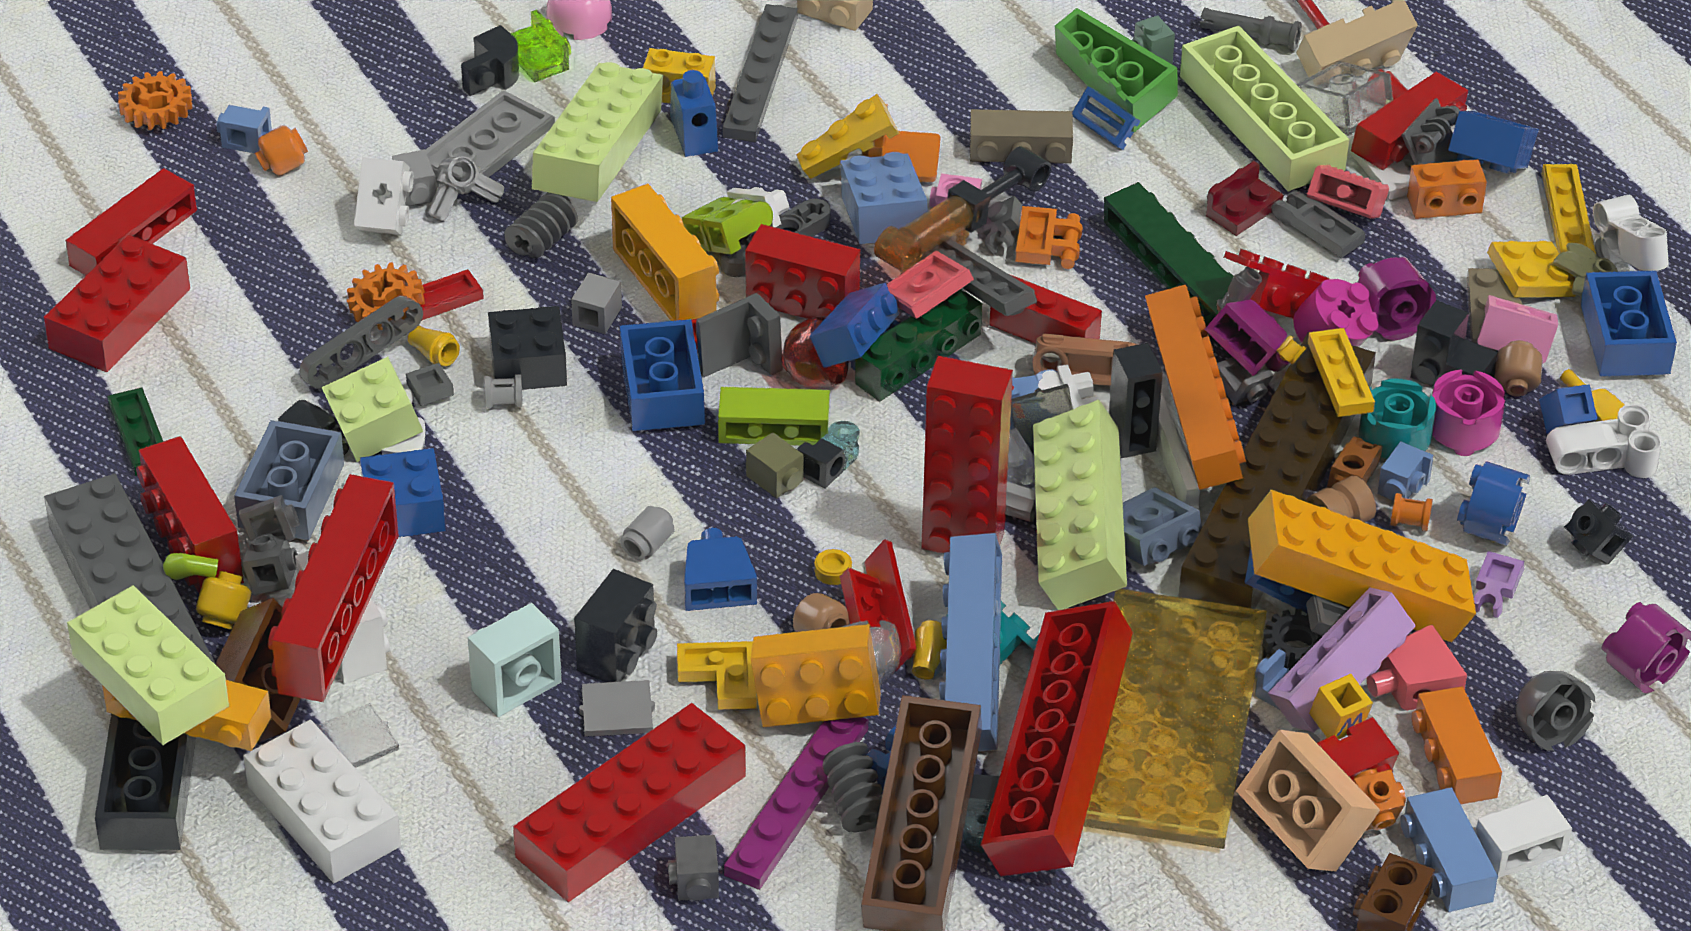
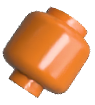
[255,125,308,176]

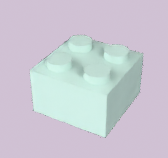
[468,603,562,717]

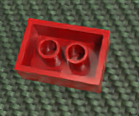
[745,224,860,323]

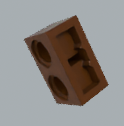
[1353,852,1435,931]

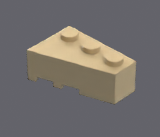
[1296,0,1418,85]

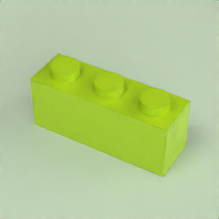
[718,387,830,446]

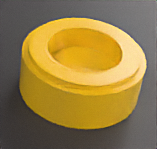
[814,549,852,585]

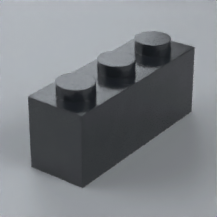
[1109,343,1163,458]

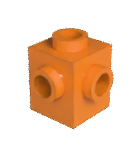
[1353,769,1406,831]

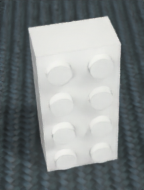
[243,719,401,884]

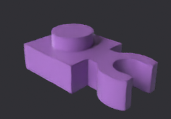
[1474,551,1524,618]

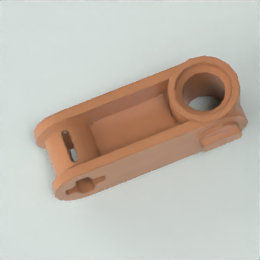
[1032,334,1137,386]

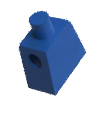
[670,70,718,157]
[684,528,757,611]

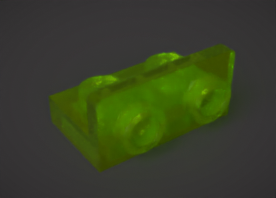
[511,9,571,83]

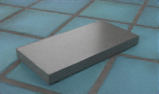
[426,90,555,195]

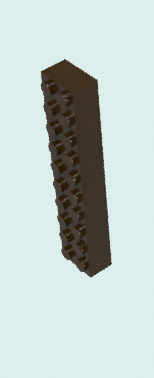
[1178,332,1376,620]

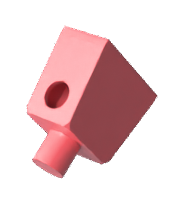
[1367,625,1467,711]

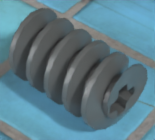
[504,192,578,258]
[822,742,883,833]

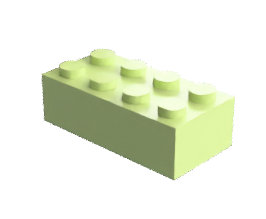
[67,585,229,745]

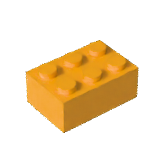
[751,624,881,727]

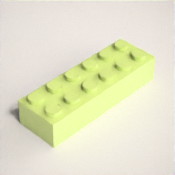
[1180,26,1349,191]
[532,62,663,202]
[1033,400,1127,610]

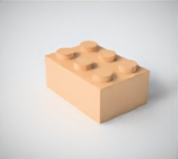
[1236,729,1380,871]

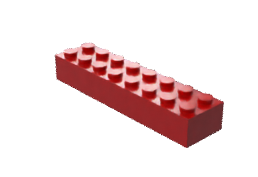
[981,601,1133,876]

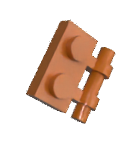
[1015,206,1083,269]

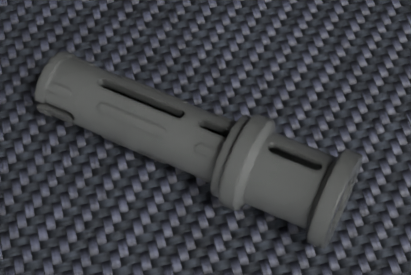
[1200,7,1302,51]

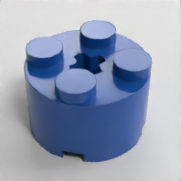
[1457,461,1530,546]

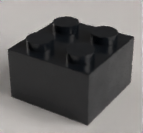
[488,306,567,390]
[574,569,657,683]

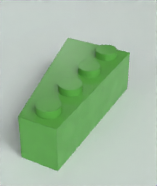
[1055,8,1178,132]

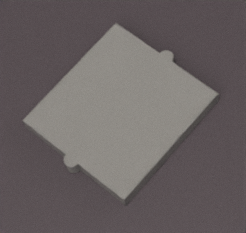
[579,680,655,737]

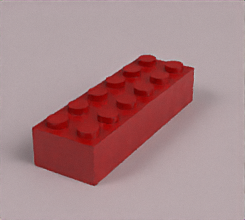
[921,356,1013,554]
[268,474,399,703]
[513,703,746,903]

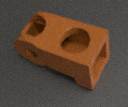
[1327,436,1382,488]

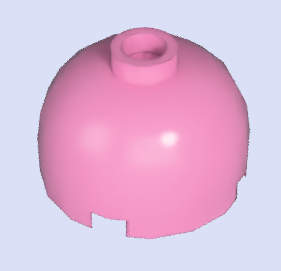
[546,0,612,40]

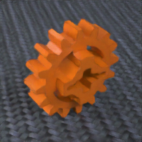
[118,71,193,130]
[347,262,425,330]

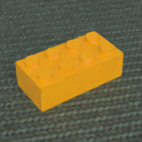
[611,183,719,321]

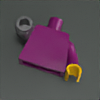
[1205,267,1306,376]

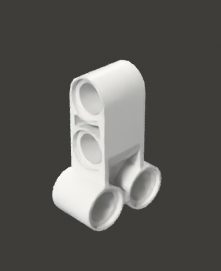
[1593,195,1669,271]
[1546,404,1662,478]

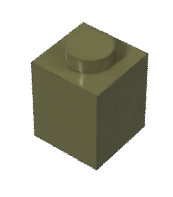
[746,432,803,499]

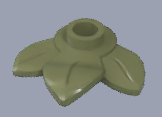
[1553,243,1618,296]

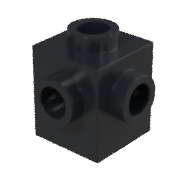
[1564,499,1633,564]

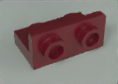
[1206,161,1284,236]

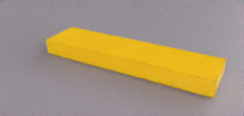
[1541,164,1596,254]

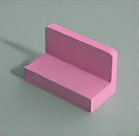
[1477,295,1558,363]

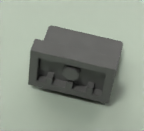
[696,293,783,377]

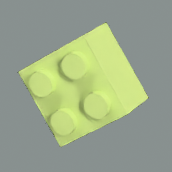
[322,357,423,462]

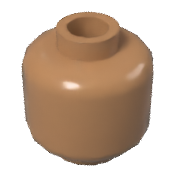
[1494,340,1543,396]
[793,593,849,632]

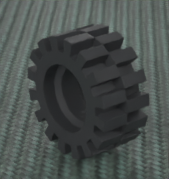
[1262,609,1323,670]

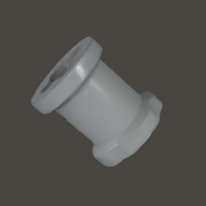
[485,375,523,408]

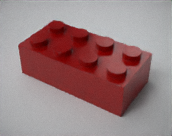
[44,234,190,372]
[136,436,244,594]

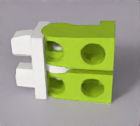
[681,187,789,254]

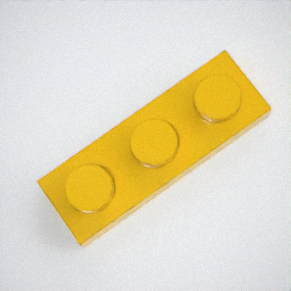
[1308,328,1375,417]

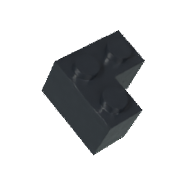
[1410,300,1498,387]

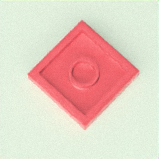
[886,251,974,319]

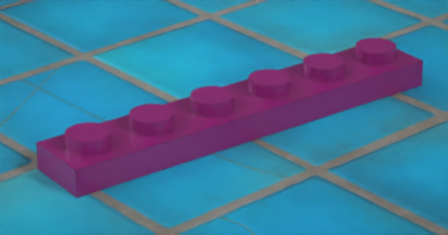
[724,717,869,890]

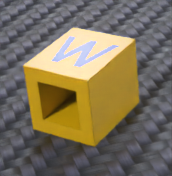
[1309,674,1373,740]

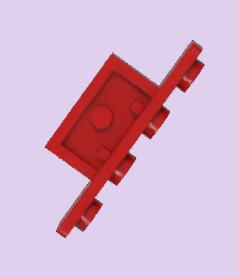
[1223,249,1330,319]
[840,539,916,672]

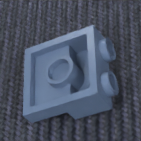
[1123,487,1202,566]

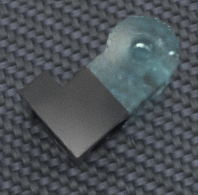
[797,421,860,489]
[964,774,1000,853]

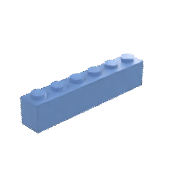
[939,533,1002,751]

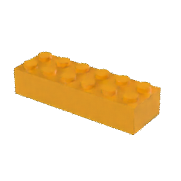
[1248,490,1476,643]

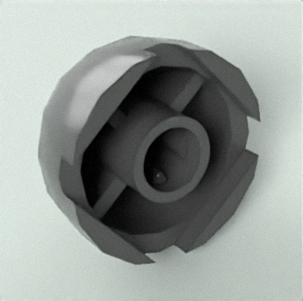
[1515,671,1596,751]

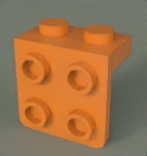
[862,104,941,182]

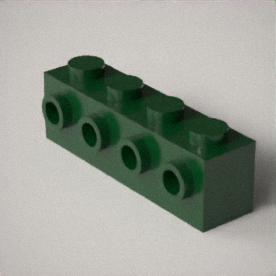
[855,289,983,402]

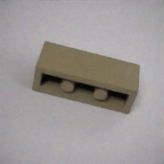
[970,109,1073,164]

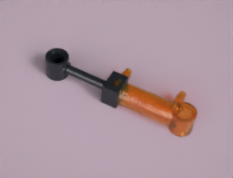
[874,146,1051,275]

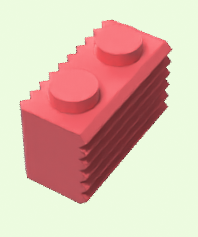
[1307,165,1389,219]

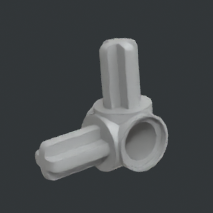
[428,156,504,221]

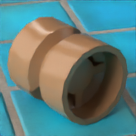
[1306,476,1376,523]

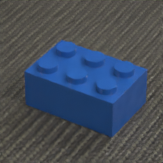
[1581,271,1677,376]
[620,319,705,431]

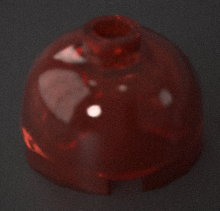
[781,316,849,389]

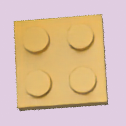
[1487,241,1576,297]

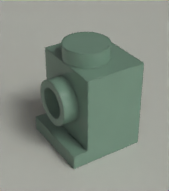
[1132,15,1175,64]

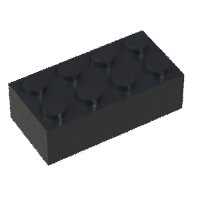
[95,713,196,850]

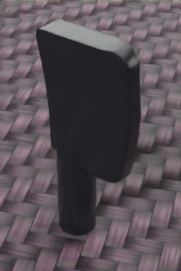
[278,400,349,455]

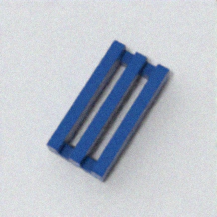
[1072,86,1140,150]

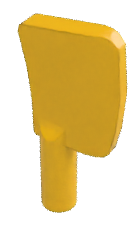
[1560,369,1625,422]

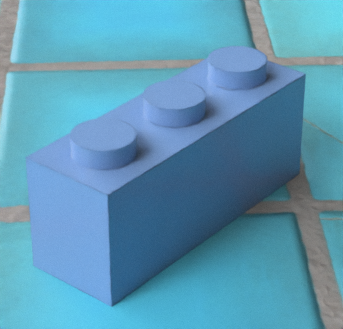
[1400,787,1498,912]

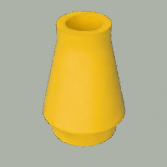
[408,326,460,366]
[912,620,947,680]

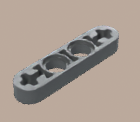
[720,199,831,277]
[299,296,423,389]

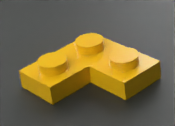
[677,641,757,710]

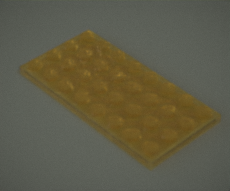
[1084,589,1267,849]

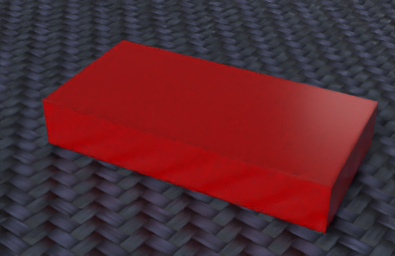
[420,269,484,320]

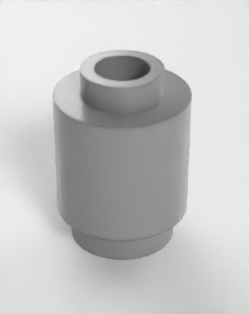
[620,506,674,560]

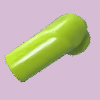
[163,553,218,580]

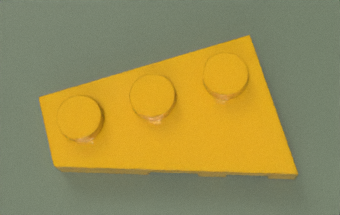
[796,94,900,179]

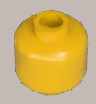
[196,571,251,630]

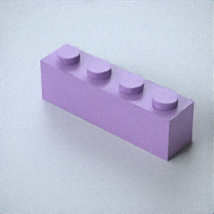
[1268,587,1416,733]

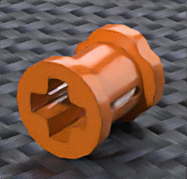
[1390,493,1433,531]

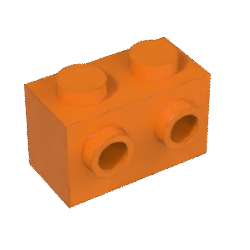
[1407,160,1487,219]

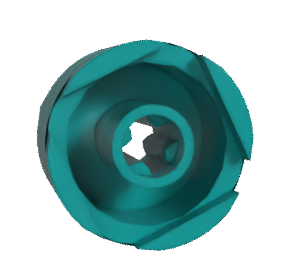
[1358,378,1436,459]

